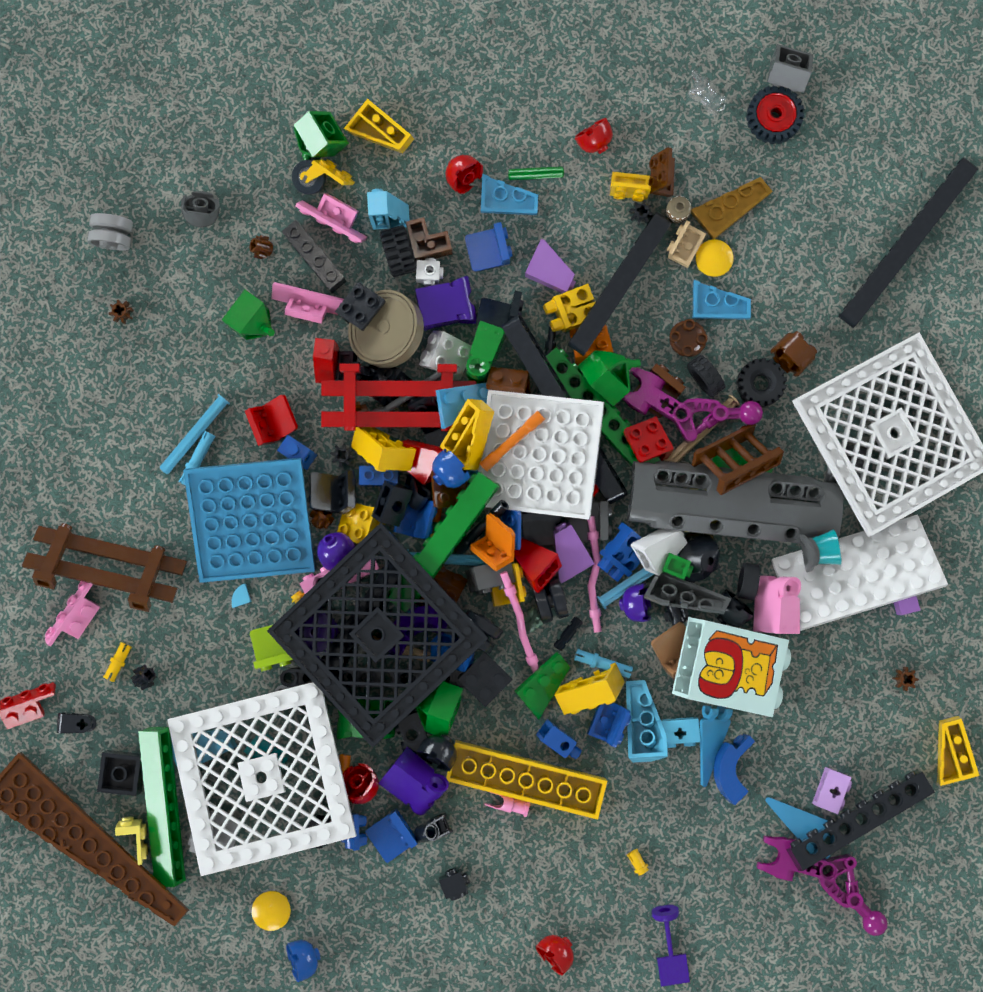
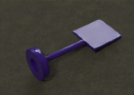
[651,905,690,987]

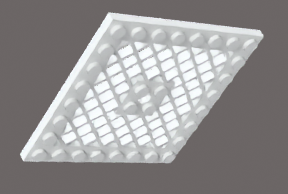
[792,332,983,537]
[167,682,357,876]

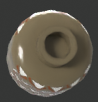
[666,196,691,223]

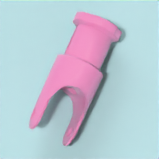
[485,792,530,817]

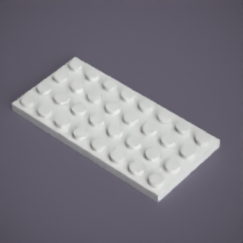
[771,514,948,631]

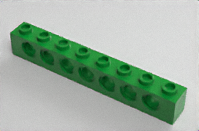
[546,347,660,467]

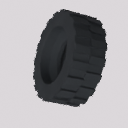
[687,355,725,398]

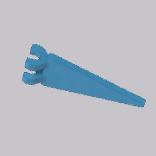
[700,705,733,787]
[765,797,830,859]

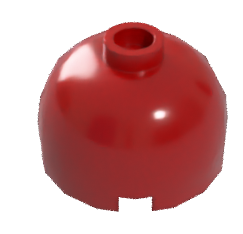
[574,118,613,154]
[445,155,483,194]
[343,763,379,804]
[536,935,574,976]

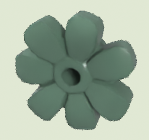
[524,608,543,633]

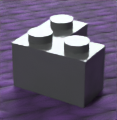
[465,563,516,595]

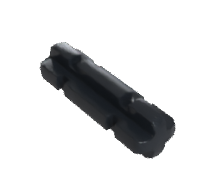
[554,617,583,651]

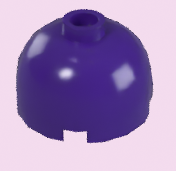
[317,532,355,571]
[619,583,651,622]

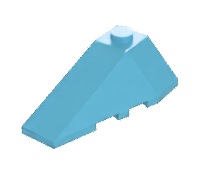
[626,680,668,763]

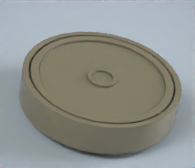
[348,290,424,368]

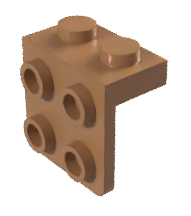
[651,622,686,680]

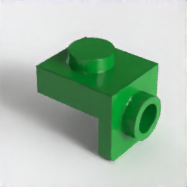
[662,553,693,580]

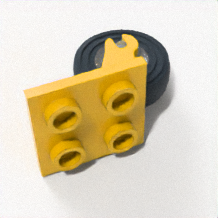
[292,159,355,195]

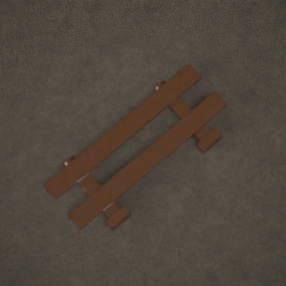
[22,523,187,612]

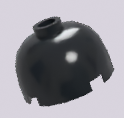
[717,589,754,627]
[417,734,457,772]

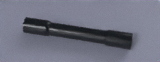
[454,500,509,554]

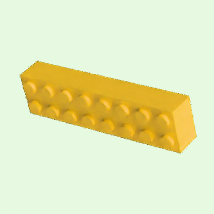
[446,740,607,820]

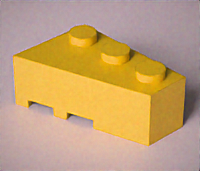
[937,716,980,786]

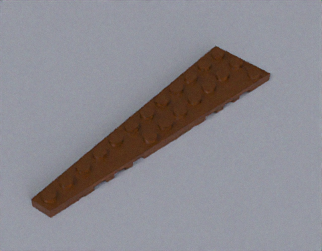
[0,752,189,926]

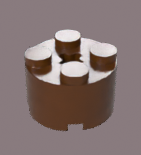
[770,331,817,377]

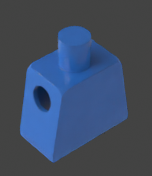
[277,435,317,470]
[536,719,582,759]

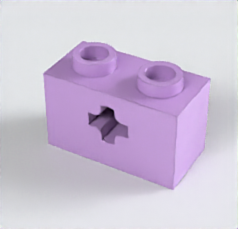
[812,767,852,814]

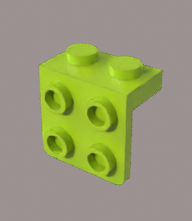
[250,625,293,672]

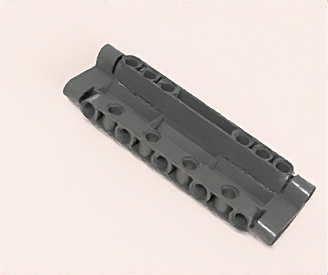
[627,461,844,544]

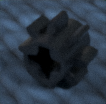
[629,200,653,225]
[330,444,355,468]
[663,606,689,626]
[131,665,157,690]

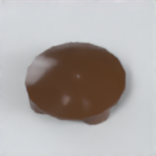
[669,319,708,357]

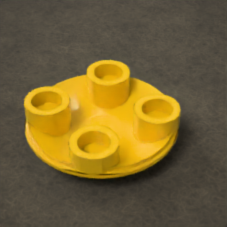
[696,239,733,277]
[252,891,291,931]

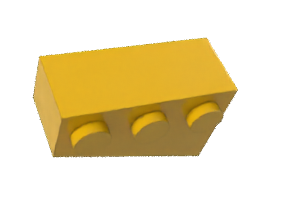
[344,99,414,154]
[440,399,495,470]
[351,427,416,472]
[555,662,625,715]

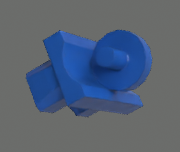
[341,813,367,851]

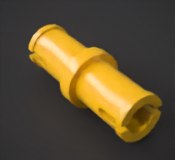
[103,642,132,682]

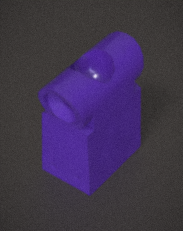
[415,276,477,331]
[379,747,449,816]

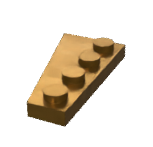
[691,177,773,239]

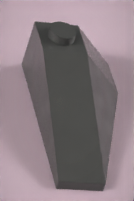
[644,572,731,614]

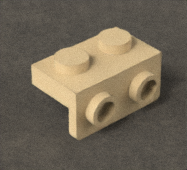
[667,221,706,268]

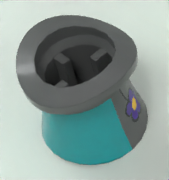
[799,529,842,572]

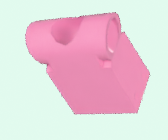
[753,575,801,634]

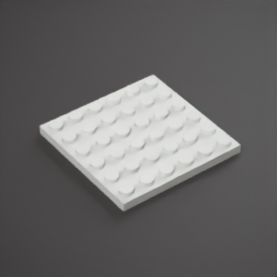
[478,390,604,520]

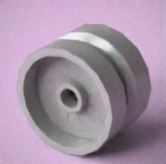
[87,213,133,251]

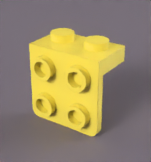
[115,817,148,865]

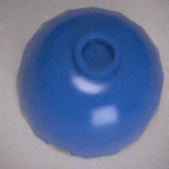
[432,449,470,488]
[286,940,320,982]

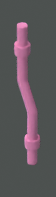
[587,516,602,633]
[500,571,539,673]

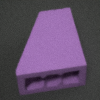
[525,239,576,293]
[553,522,595,584]

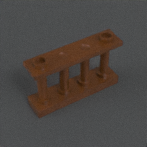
[691,424,784,495]

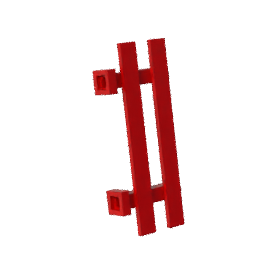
[321,364,476,431]

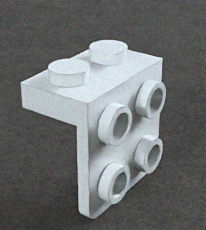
[419,330,472,381]

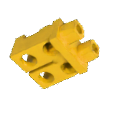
[543,284,595,332]

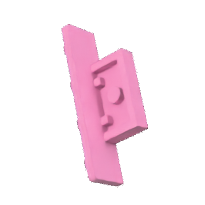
[295,193,367,243]
[272,282,344,324]
[45,581,100,647]

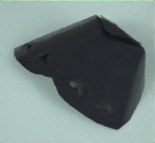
[679,532,720,582]

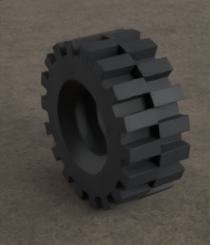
[736,358,787,407]

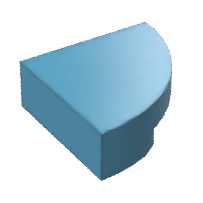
[232,584,252,608]

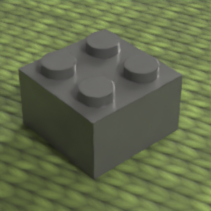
[767,44,814,93]

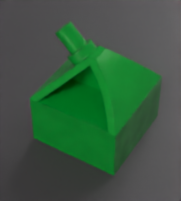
[294,111,349,160]
[222,289,275,340]
[578,350,641,406]
[416,681,463,736]

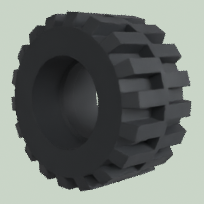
[380,225,417,278]

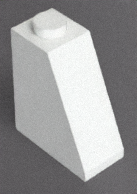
[631,529,687,576]

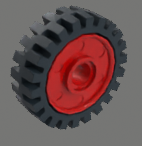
[746,85,804,144]

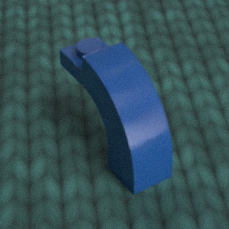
[713,734,755,805]

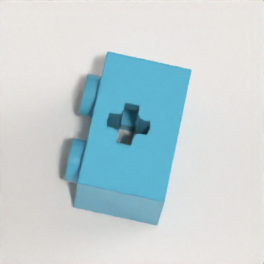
[661,717,700,748]

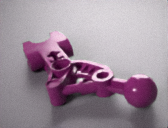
[622,367,763,443]
[756,835,888,936]

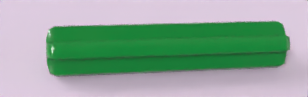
[508,166,564,180]

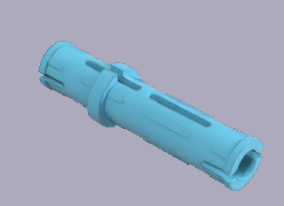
[178,431,216,486]
[574,649,633,679]

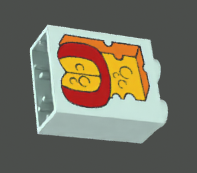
[672,617,791,717]

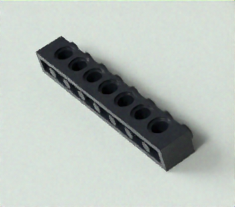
[786,771,935,871]

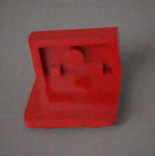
[245,395,298,446]
[623,416,674,463]

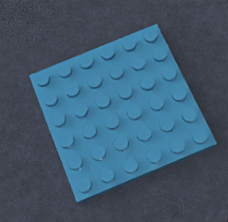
[183,458,315,583]

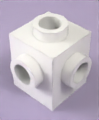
[416,258,444,287]

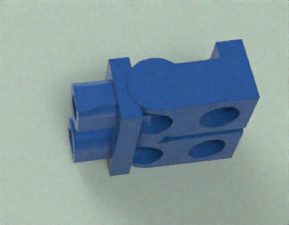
[597,522,642,582]

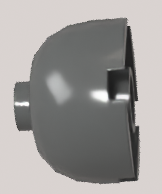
[181,191,220,228]

